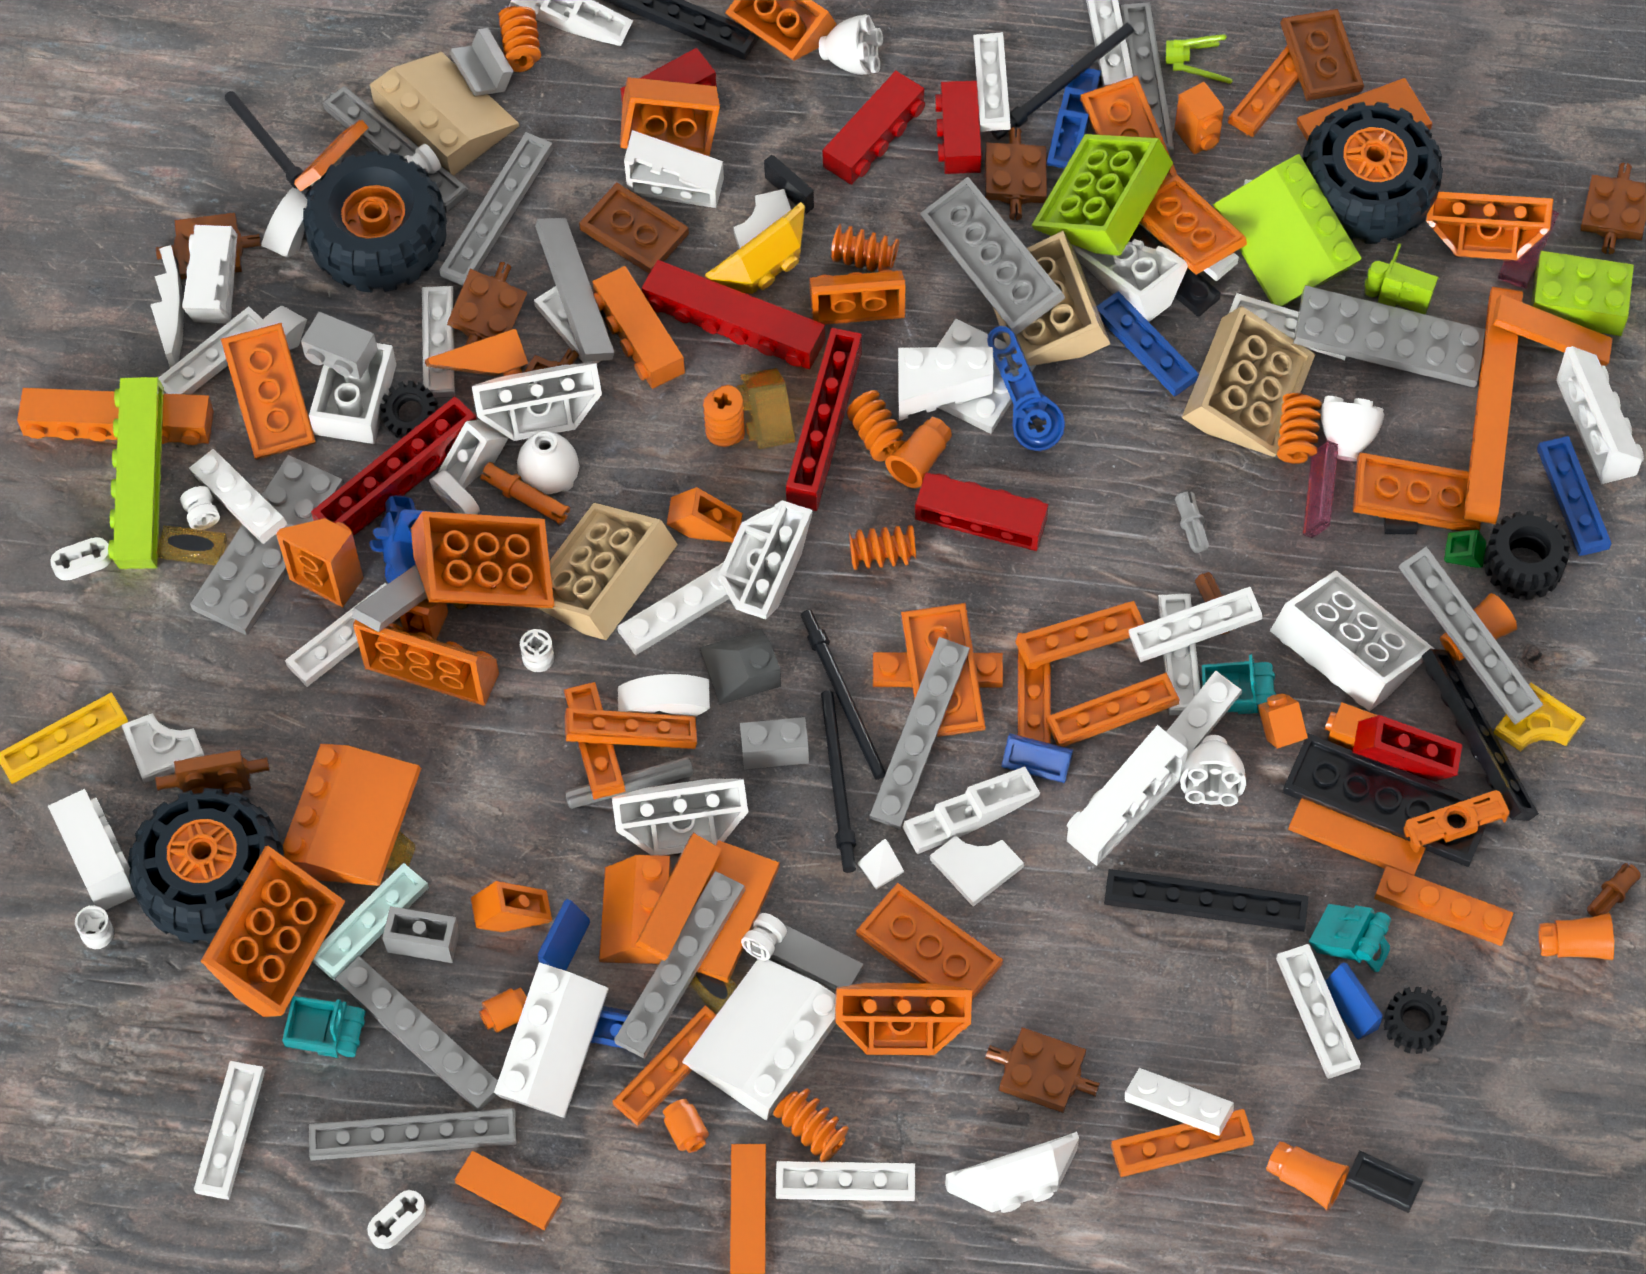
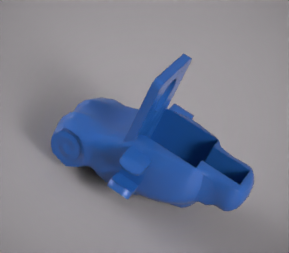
[369,495,436,583]

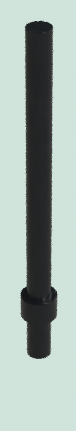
[991,22,1134,140]
[225,91,312,199]
[800,610,886,780]
[821,691,856,873]

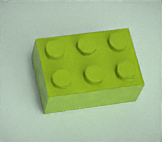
[1531,251,1634,336]

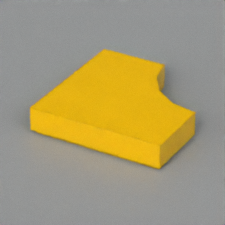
[1494,683,1586,752]

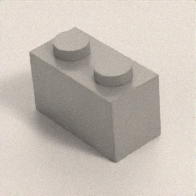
[301,312,378,379]
[740,717,809,769]
[383,906,460,963]

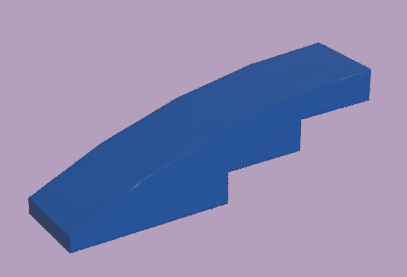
[1047,65,1101,169]

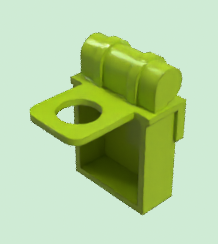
[1364,243,1438,315]

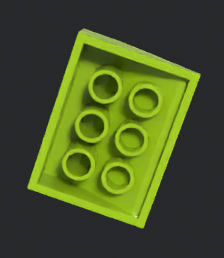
[1031,134,1173,256]
[1213,154,1362,307]

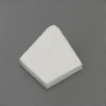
[858,839,904,890]

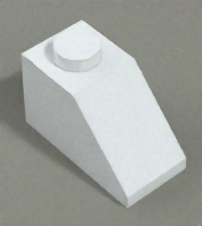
[438,419,509,489]

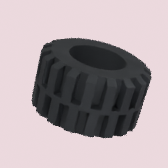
[1484,511,1570,600]

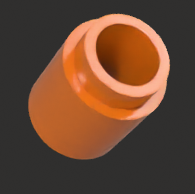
[479,987,527,1033]
[663,1099,709,1153]

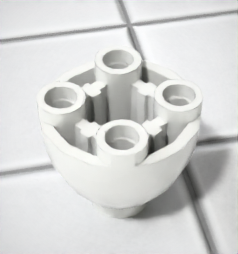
[819,14,883,75]
[1321,396,1385,461]
[517,431,580,495]
[1180,735,1246,807]

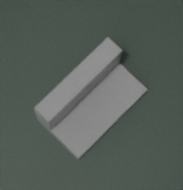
[449,28,513,96]

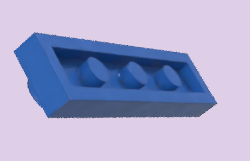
[1096,291,1199,397]
[1537,436,1612,556]

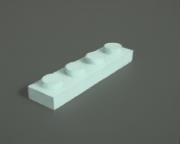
[312,863,429,981]

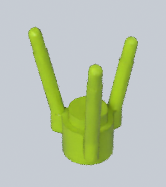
[1166,34,1233,84]

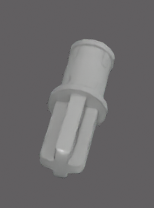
[1175,491,1209,553]

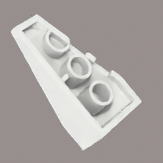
[1071,239,1188,322]

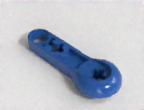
[987,326,1065,451]

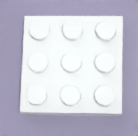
[937,319,1036,434]

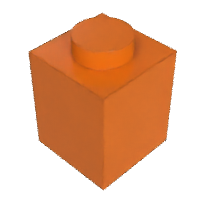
[1258,694,1308,749]
[1325,702,1377,751]

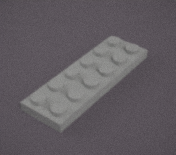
[920,177,1065,335]
[1293,285,1486,387]
[190,455,344,635]

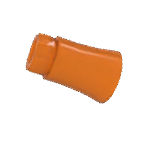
[885,417,952,488]
[1440,593,1517,661]
[1538,913,1614,960]
[1266,1141,1349,1210]

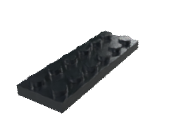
[1282,733,1487,867]

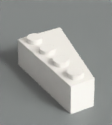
[1067,725,1188,866]

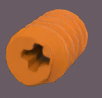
[498,6,541,72]
[831,223,899,272]
[703,385,745,447]
[847,390,905,461]
[1277,393,1322,464]
[849,525,916,570]
[773,1088,849,1162]

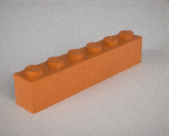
[17,388,214,445]

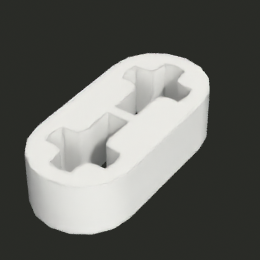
[429,470,480,514]
[50,537,112,580]
[367,1190,426,1249]

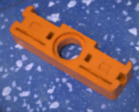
[1403,790,1509,852]

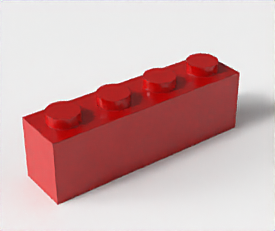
[822,70,925,185]
[915,472,1049,551]

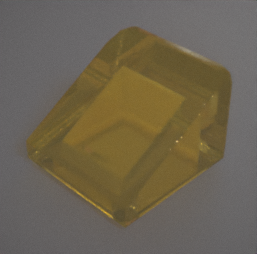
[386,831,416,872]

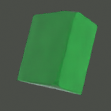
[1444,530,1486,568]

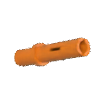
[480,462,570,525]

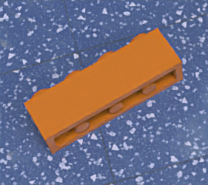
[592,266,685,389]

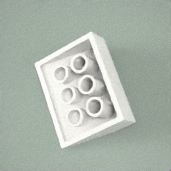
[1270,570,1435,711]
[682,959,836,1120]

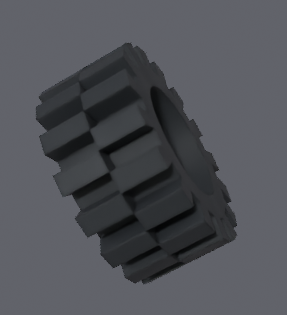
[380,381,439,439]
[1384,987,1448,1054]

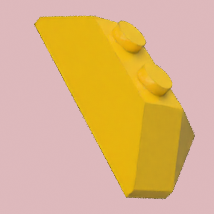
[705,202,805,294]

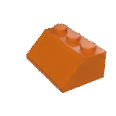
[725,0,837,61]
[620,77,720,156]
[809,270,905,324]
[276,518,364,608]
[599,855,672,964]

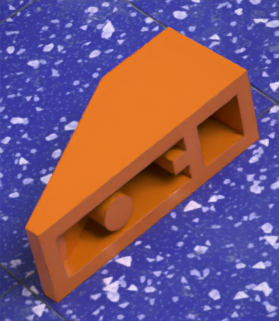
[425,328,528,376]

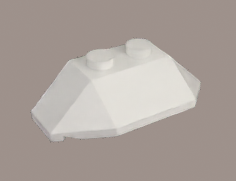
[472,363,602,441]
[718,500,812,619]
[612,779,748,856]
[945,1132,1079,1213]

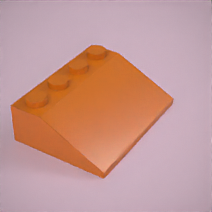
[411,511,554,608]
[353,619,499,706]
[283,744,422,886]
[201,846,345,1017]

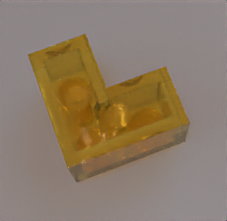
[737,368,796,449]

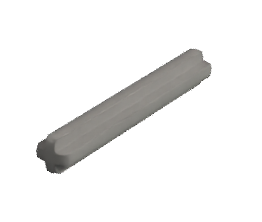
[565,757,693,809]

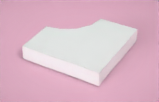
[733,189,791,249]
[122,713,204,784]
[930,836,1024,907]

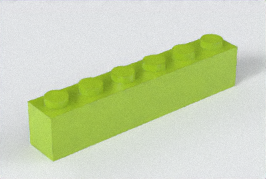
[108,377,164,569]

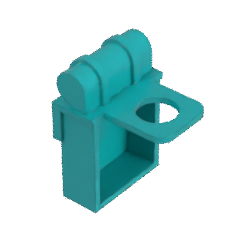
[1202,654,1276,715]
[1309,904,1392,972]
[282,996,366,1058]

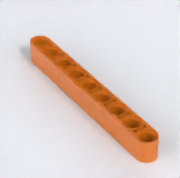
[1463,287,1523,524]

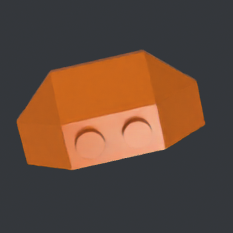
[1426,192,1554,261]
[835,983,972,1055]

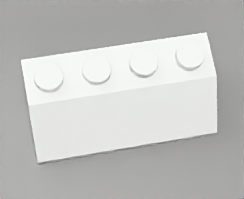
[1556,346,1644,484]
[494,962,609,1118]

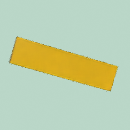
[0,692,128,784]

